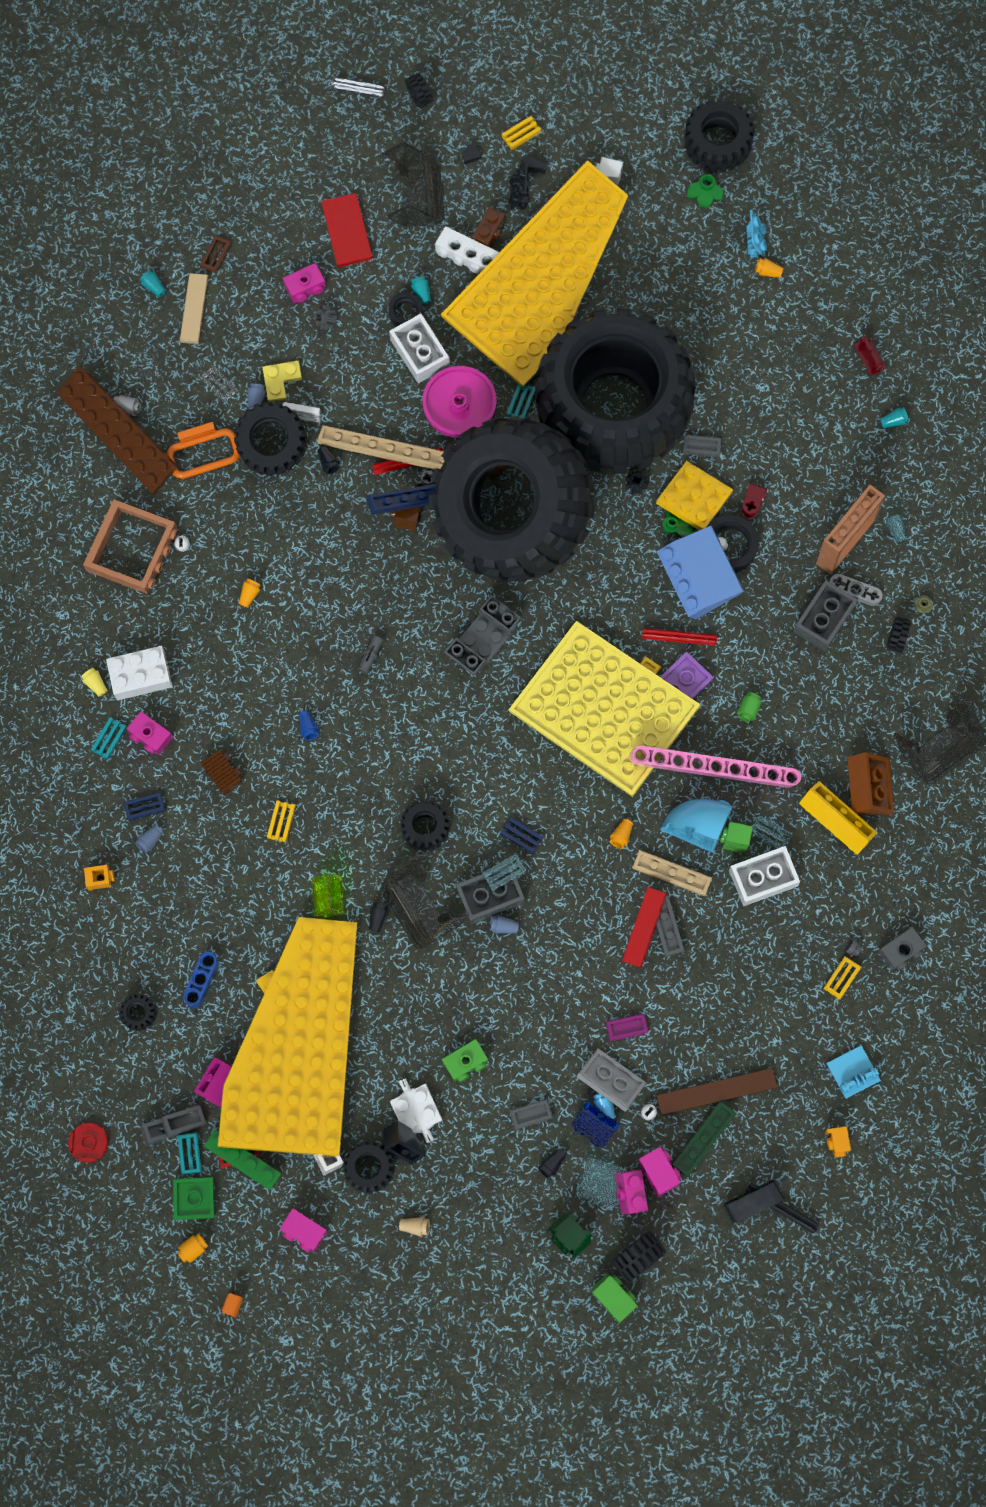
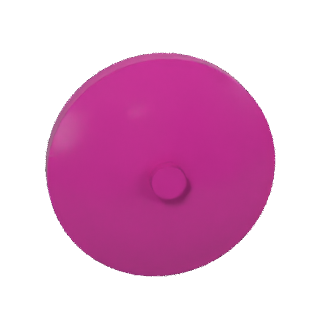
[422,366,497,437]

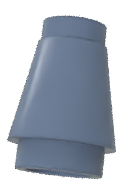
[247,383,266,410]
[135,825,163,853]
[489,914,519,934]

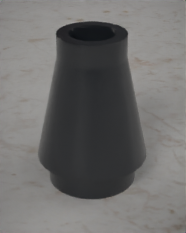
[520,155,547,173]
[317,446,340,474]
[368,903,389,932]
[538,1149,567,1179]

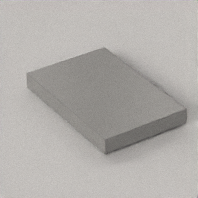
[577,1048,647,1112]

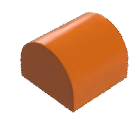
[222,1293,243,1318]

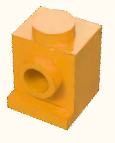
[84,865,115,891]
[825,1126,851,1158]

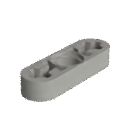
[830,574,883,606]

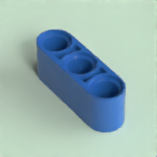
[183,952,219,1008]

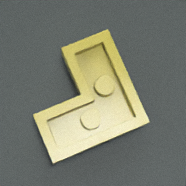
[263,361,302,402]

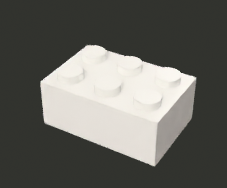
[389,314,450,384]
[106,646,173,701]
[729,846,800,906]

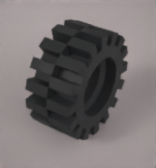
[405,73,433,109]
[887,616,911,653]
[119,994,156,1031]

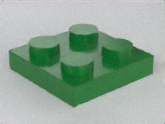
[173,1177,215,1220]

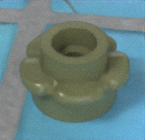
[914,595,933,613]

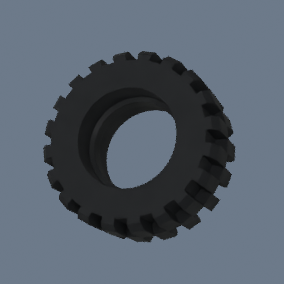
[684,99,754,172]
[234,402,307,476]

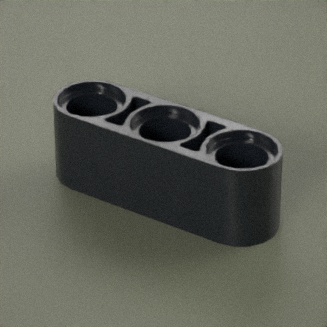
[724,1180,784,1223]

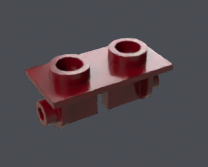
[853,336,887,376]

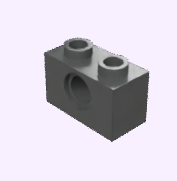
[878,927,926,971]

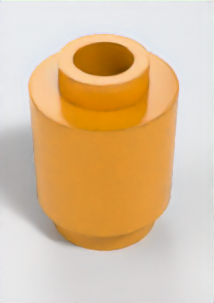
[177,1233,208,1263]

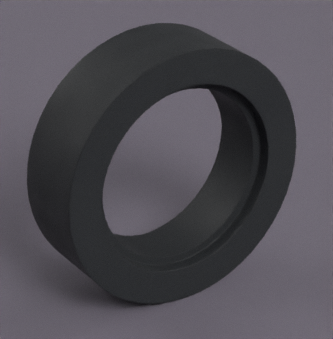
[706,515,759,573]

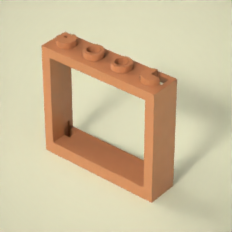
[816,485,885,575]
[83,499,178,594]

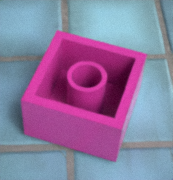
[638,1147,682,1198]

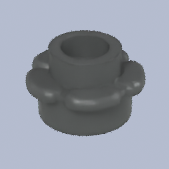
[845,938,862,957]

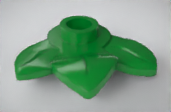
[687,174,723,209]
[662,511,694,537]

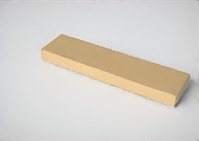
[180,273,208,344]
[632,850,712,896]

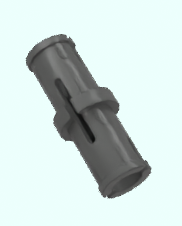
[357,636,384,675]

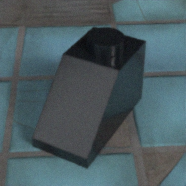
[383,1120,426,1165]

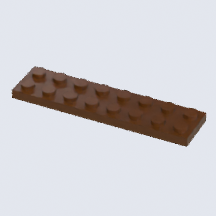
[57,366,178,494]

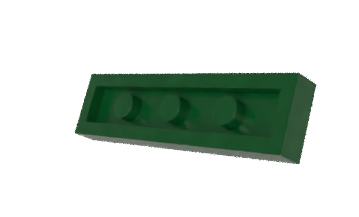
[672,1101,737,1177]

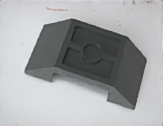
[444,595,521,675]

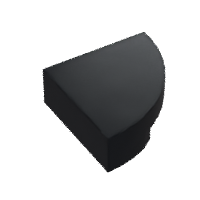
[463,141,481,165]

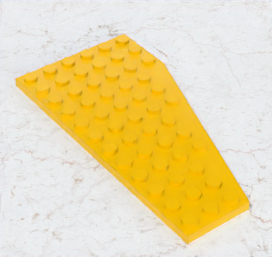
[441,160,628,387]
[218,917,357,1157]

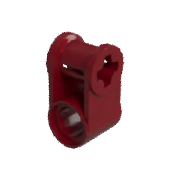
[741,482,768,521]

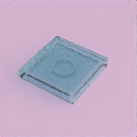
[576,1157,626,1208]

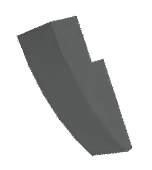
[140,1105,206,1146]

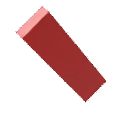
[622,887,667,968]

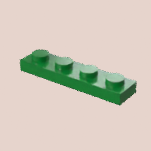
[204,1130,281,1191]

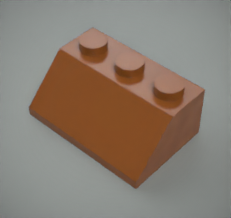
[847,752,894,816]

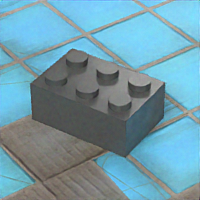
[793,580,858,652]
[456,863,525,925]

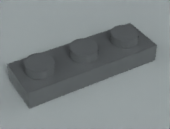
[656,895,684,957]

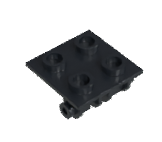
[509,162,529,210]

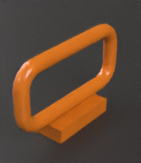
[166,422,240,479]

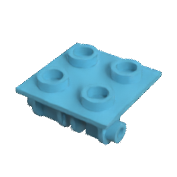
[747,210,767,258]
[826,1045,881,1099]

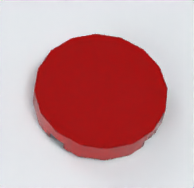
[68,1122,109,1163]

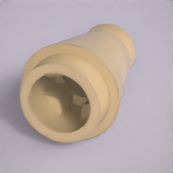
[399,1217,430,1237]

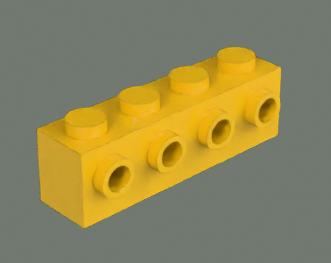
[799,781,878,855]

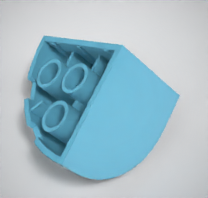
[660,799,733,853]

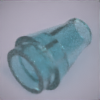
[885,514,907,543]

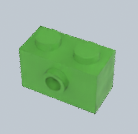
[720,822,753,853]
[442,1039,488,1082]
[590,1273,637,1323]

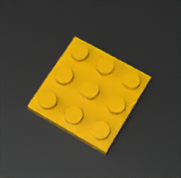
[656,461,733,530]

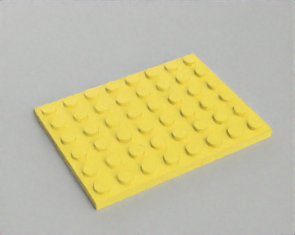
[509,621,700,797]

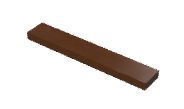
[656,1068,777,1115]

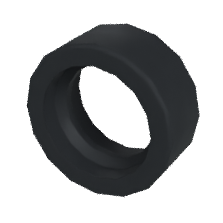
[388,293,423,327]

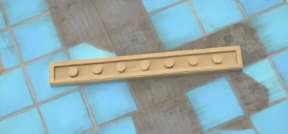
[317,425,444,469]

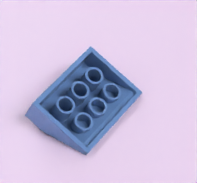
[657,526,744,619]

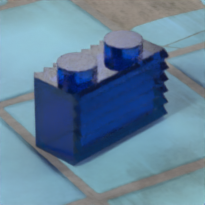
[571,1101,620,1148]

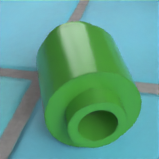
[737,692,761,722]

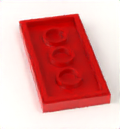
[321,193,373,268]

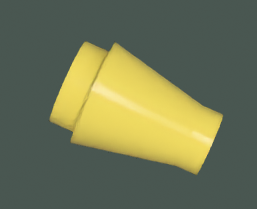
[81,668,108,697]

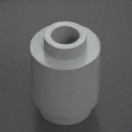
[114,395,141,417]

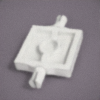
[390,1078,443,1143]

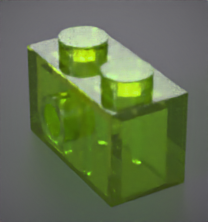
[312,874,344,918]

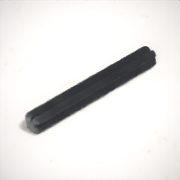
[746,1183,819,1233]

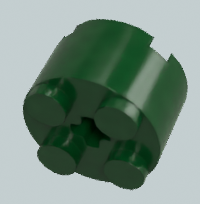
[546,1212,593,1260]

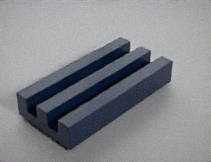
[123,792,166,821]
[500,817,543,854]

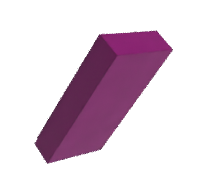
[606,1013,649,1042]

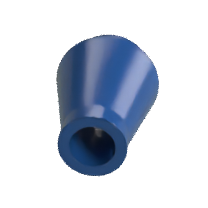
[299,711,319,740]

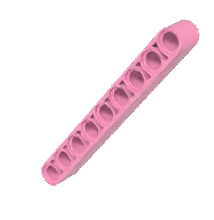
[629,746,801,788]

